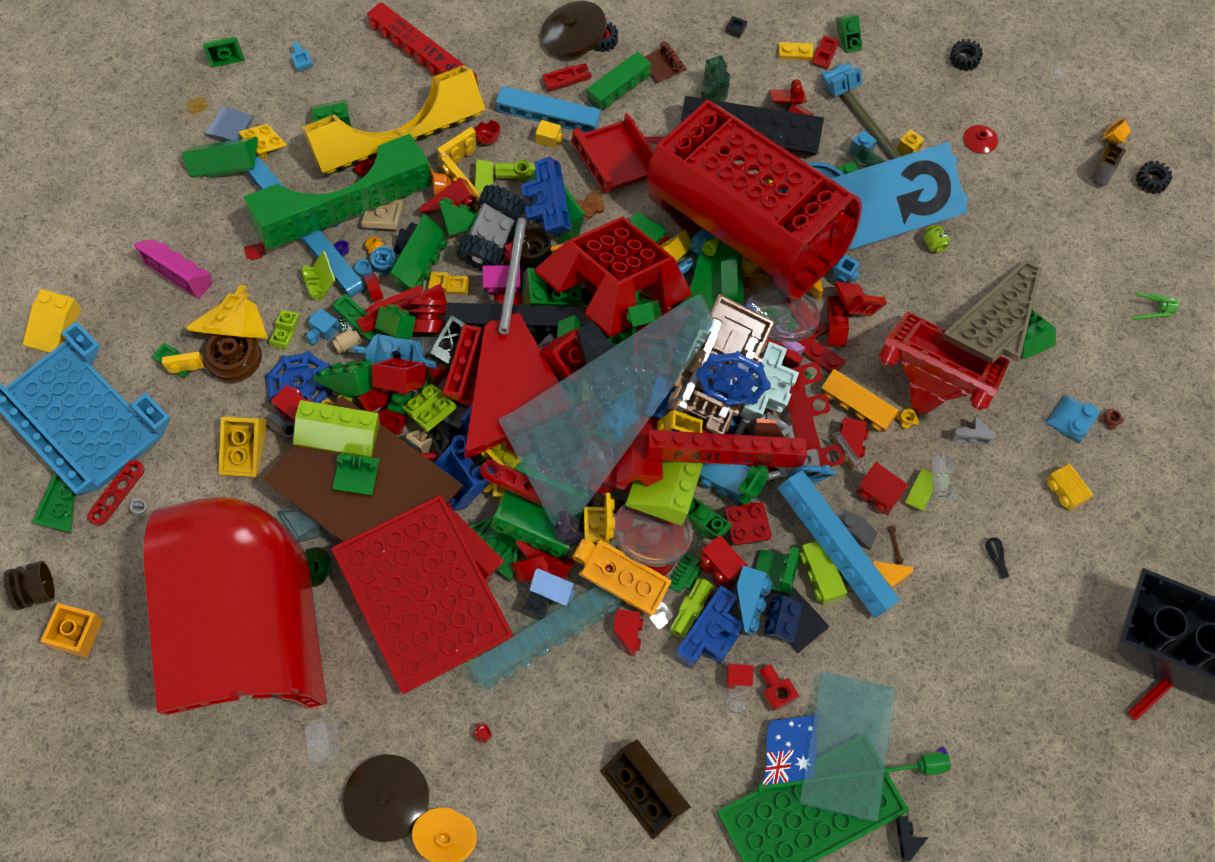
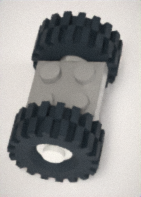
[456,185,526,270]

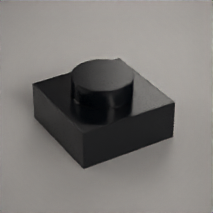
[725,16,748,38]

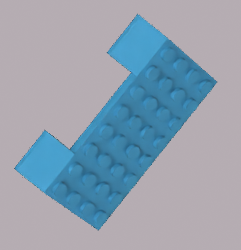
[0,321,171,495]

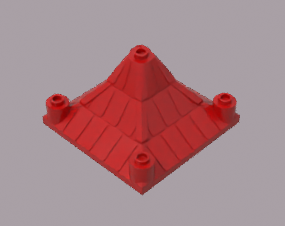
[879,311,1010,414]

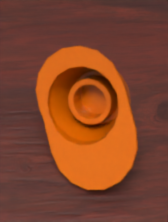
[429,163,452,196]

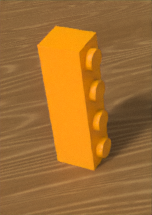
[821,369,899,432]

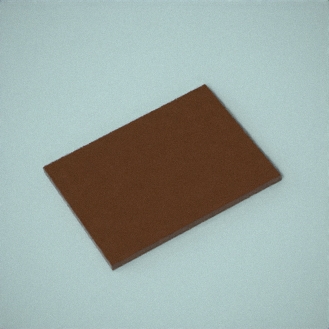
[262,396,463,542]

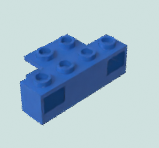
[521,157,572,236]
[675,586,744,669]

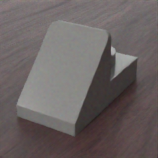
[952,416,995,446]

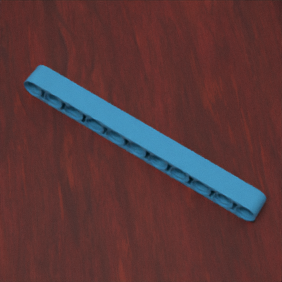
[246,155,365,298]

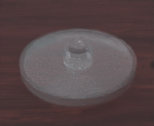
[746,288,820,342]
[613,503,693,567]

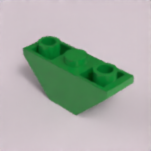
[685,497,732,540]

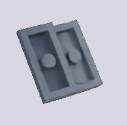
[205,107,253,142]

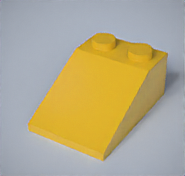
[23,289,82,353]
[218,416,266,477]

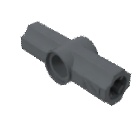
[265,411,295,445]

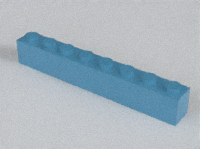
[778,470,900,618]

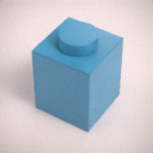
[849,130,877,162]

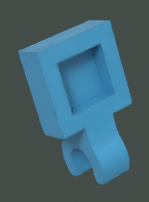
[291,42,313,71]

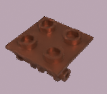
[644,41,687,83]

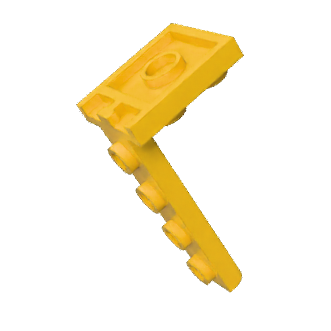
[437,127,481,211]

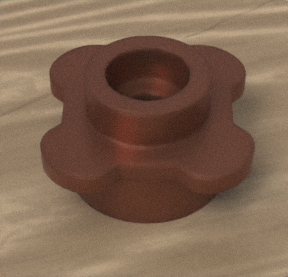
[1100,409,1124,430]

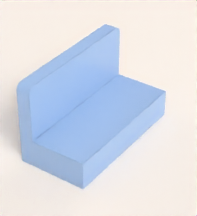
[530,569,575,606]

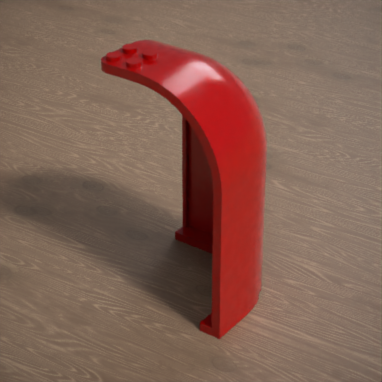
[144,497,327,716]

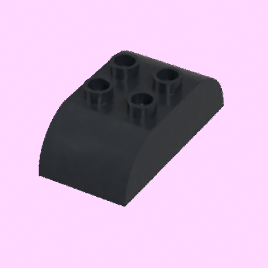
[1117,568,1215,701]

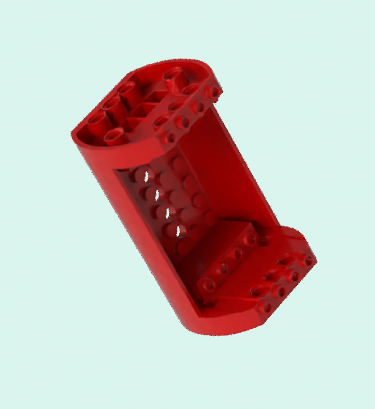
[647,100,862,301]

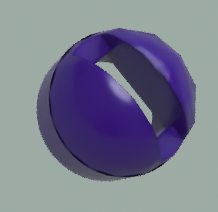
[334,240,349,256]

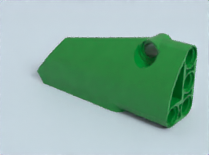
[679,241,744,342]

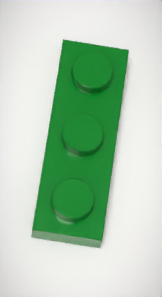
[332,294,385,342]

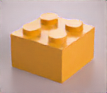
[40,603,103,658]

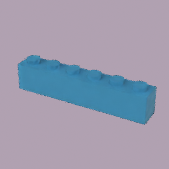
[496,86,601,133]

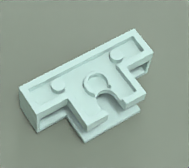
[739,341,799,421]

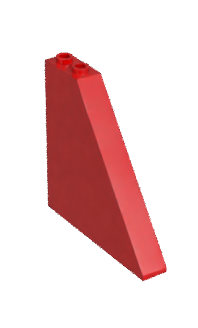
[464,312,573,459]

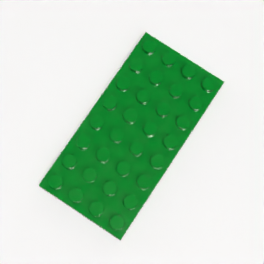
[717,734,909,862]

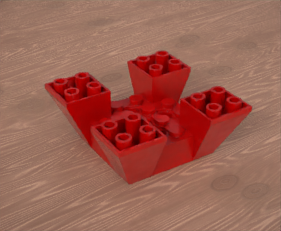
[535,216,692,337]

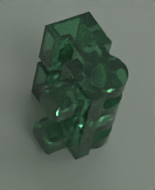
[701,55,730,101]

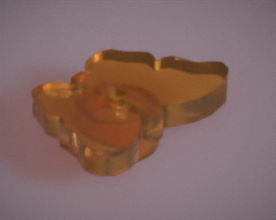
[576,189,604,219]

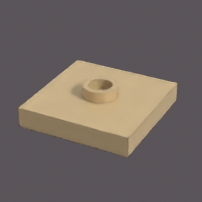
[361,200,404,230]

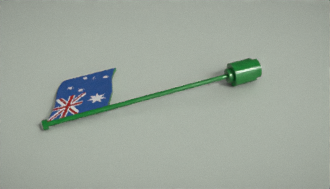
[758,714,951,793]

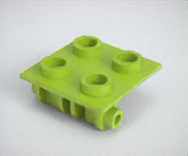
[301,251,335,302]

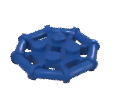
[265,351,332,403]
[696,351,771,407]

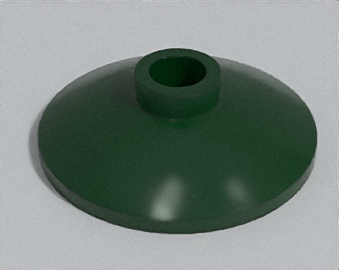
[305,547,331,587]

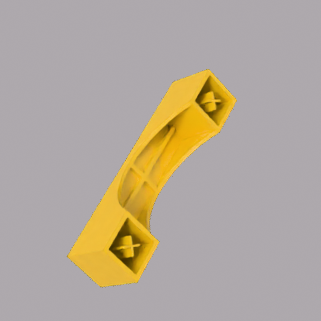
[302,65,486,174]

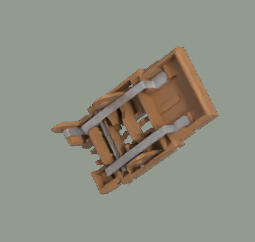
[665,294,775,434]

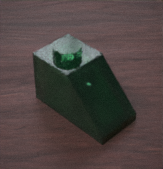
[851,144,886,169]

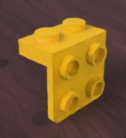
[584,493,615,546]

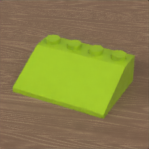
[625,461,703,526]

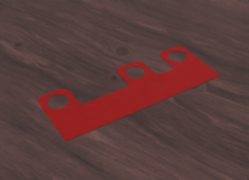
[788,362,844,467]

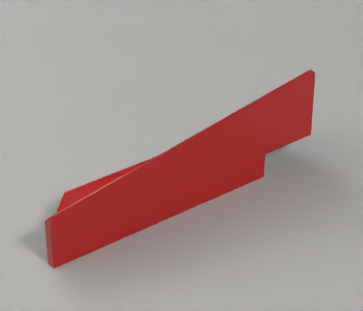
[356,284,447,332]

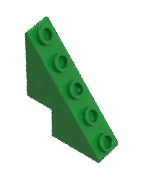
[438,197,516,237]

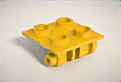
[238,124,287,161]

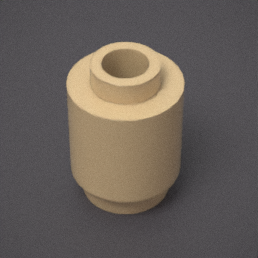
[332,329,361,354]

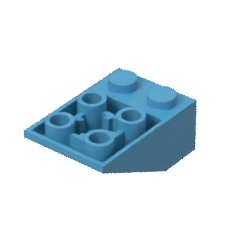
[737,566,773,636]

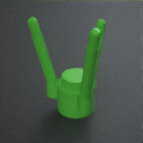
[1132,292,1179,320]

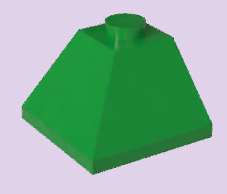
[203,37,245,68]

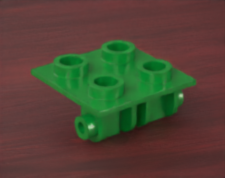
[332,453,380,496]

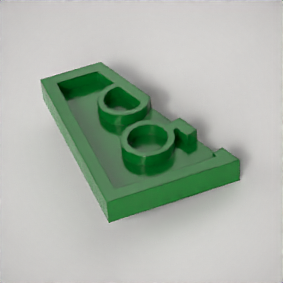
[32,472,75,534]

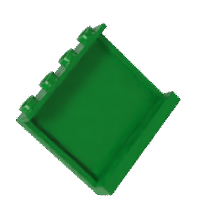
[490,464,590,559]

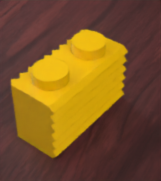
[1046,463,1093,511]

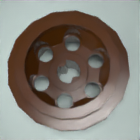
[203,334,262,383]

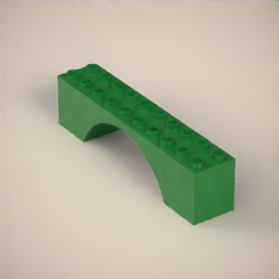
[243,134,431,250]

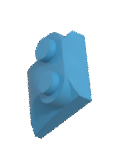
[1046,395,1099,444]

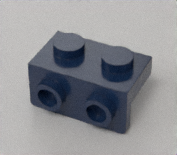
[763,595,803,643]

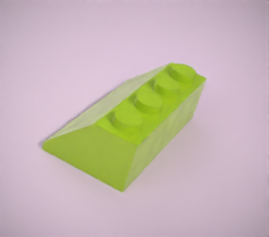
[293,400,380,457]

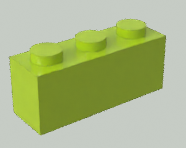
[800,541,847,606]

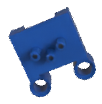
[434,435,495,511]

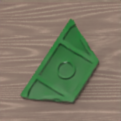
[469,516,520,582]

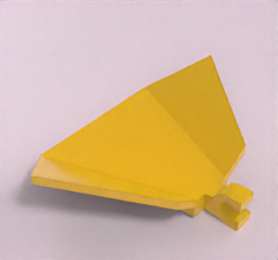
[184,285,268,339]

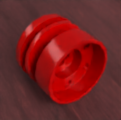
[408,298,447,334]

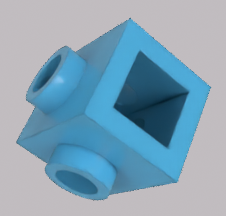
[689,229,715,258]
[832,254,860,283]

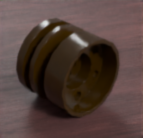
[513,227,552,273]
[4,561,55,611]

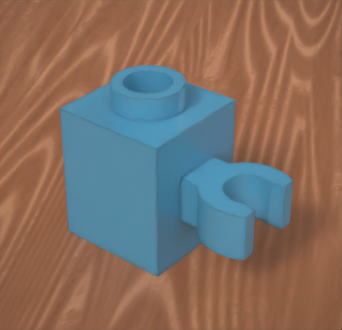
[306,308,340,345]

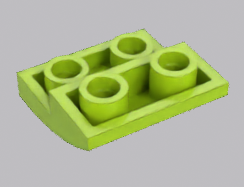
[402,384,457,432]

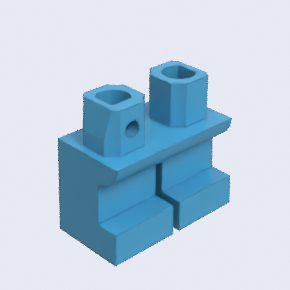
[821,62,863,97]

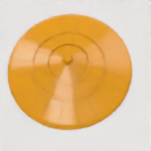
[412,807,477,862]

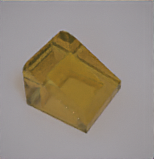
[186,95,208,115]

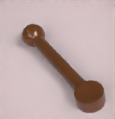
[888,525,904,565]

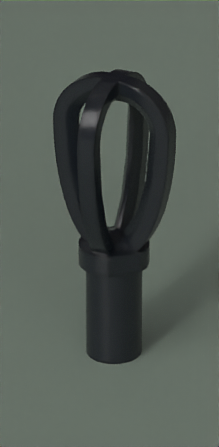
[985,537,1010,579]

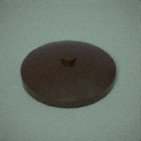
[541,1,607,58]
[343,755,430,843]

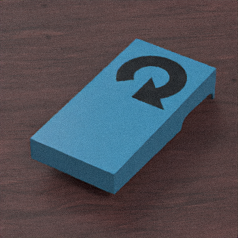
[832,142,969,250]

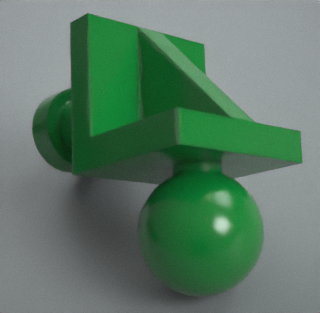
[387,391,415,416]
[738,465,769,505]

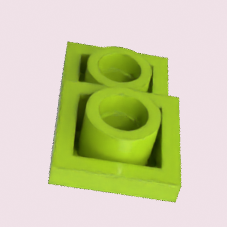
[474,159,494,194]
[269,310,300,350]
[905,469,941,511]

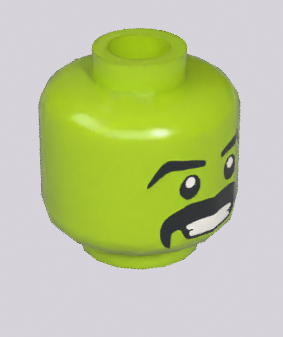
[923,225,950,253]

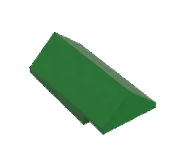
[181,137,258,178]

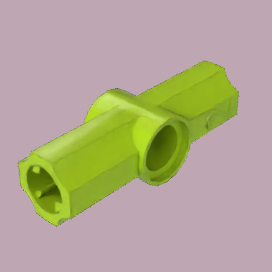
[495,159,536,182]
[670,578,714,639]

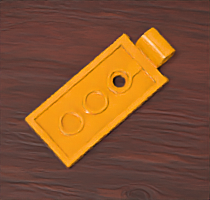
[572,539,672,617]

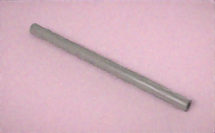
[499,218,526,334]

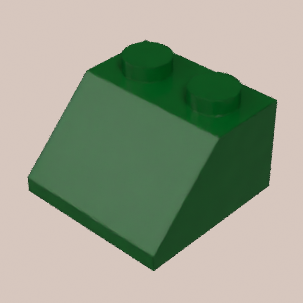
[312,99,352,127]

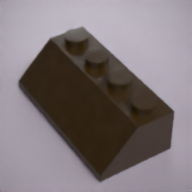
[600,739,691,839]

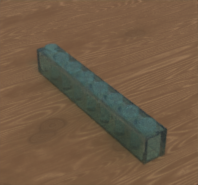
[468,586,621,690]

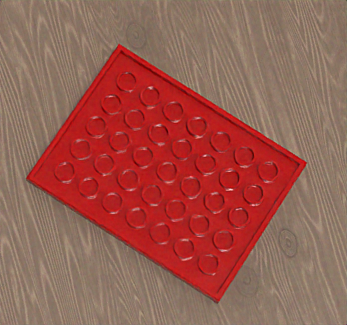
[331,495,514,695]

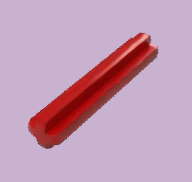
[1128,679,1175,721]

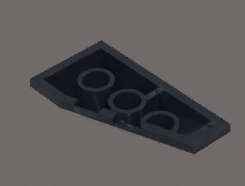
[576,321,641,406]

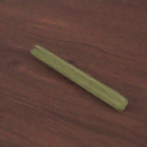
[842,89,902,160]

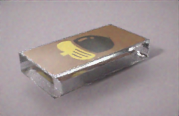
[829,431,861,472]

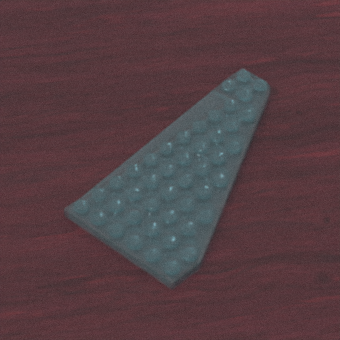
[498,294,714,526]

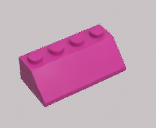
[134,239,213,299]

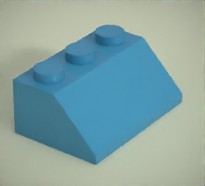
[698,463,753,506]

